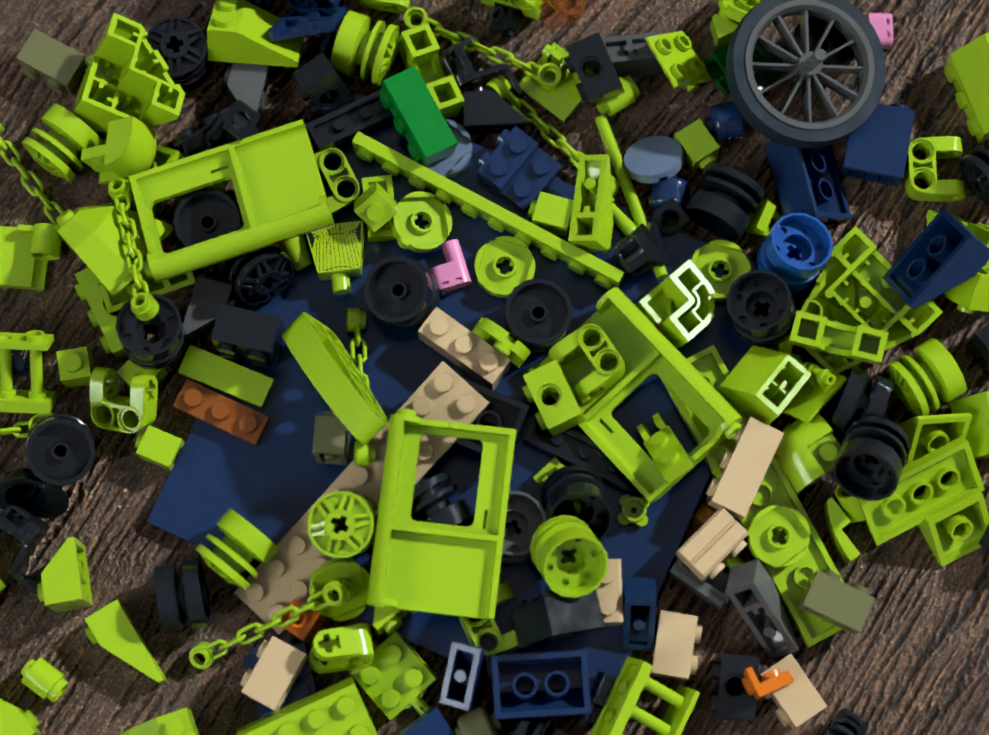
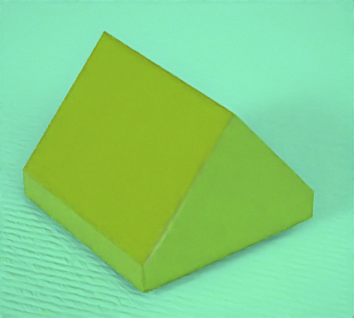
[710,14,739,49]

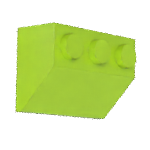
[944,32,989,144]

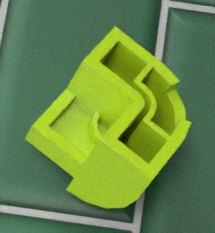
[81,116,157,186]
[635,259,715,348]
[774,413,841,495]

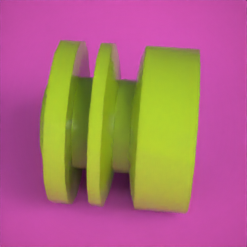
[331,10,399,86]
[21,103,103,183]
[886,338,967,417]
[307,491,378,558]
[195,508,280,591]
[530,515,609,598]

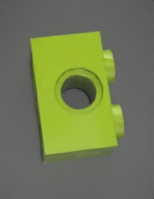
[522,359,586,437]

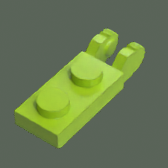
[636,413,694,484]

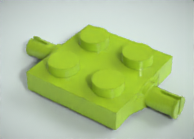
[349,631,438,721]

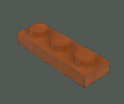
[173,379,270,447]

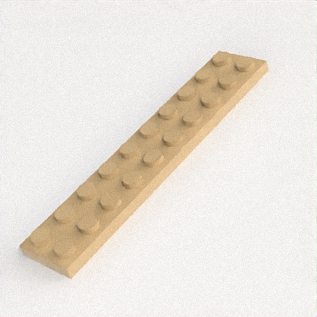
[234,361,490,635]

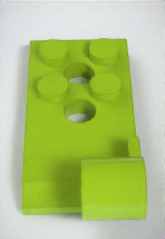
[0,223,63,291]
[834,436,985,546]

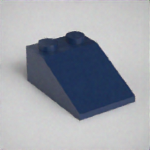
[882,208,989,309]

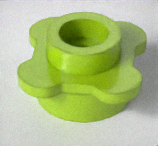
[618,495,650,527]

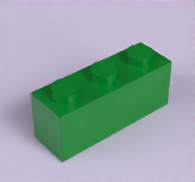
[379,66,458,167]

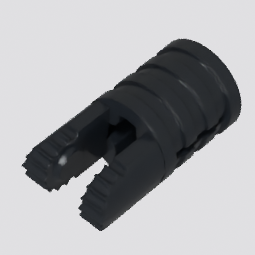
[577,671,617,727]

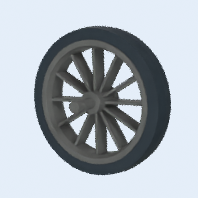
[726,0,886,149]

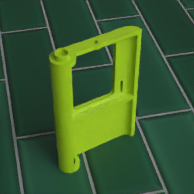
[129,119,334,283]
[528,287,743,503]
[366,409,516,619]

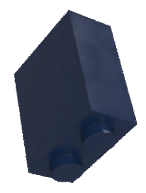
[839,103,915,187]

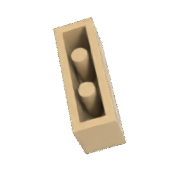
[418,307,511,391]
[706,417,784,521]

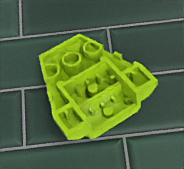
[790,226,943,374]

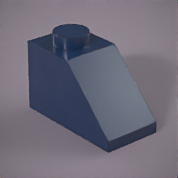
[622,577,657,651]
[439,640,487,711]

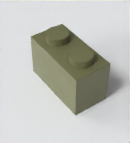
[16,28,89,95]
[312,411,350,465]
[797,569,875,635]

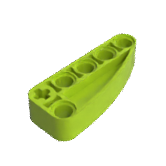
[281,312,389,444]

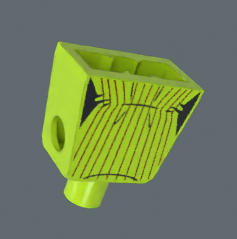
[306,221,365,295]

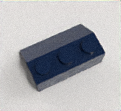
[765,141,852,226]
[491,650,591,720]

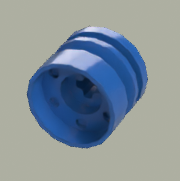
[756,213,833,293]

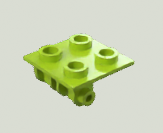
[644,30,712,93]
[519,42,597,122]
[781,358,847,423]

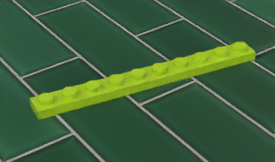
[352,131,625,289]

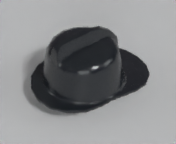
[0,468,69,519]

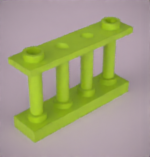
[0,330,56,414]
[590,656,700,735]

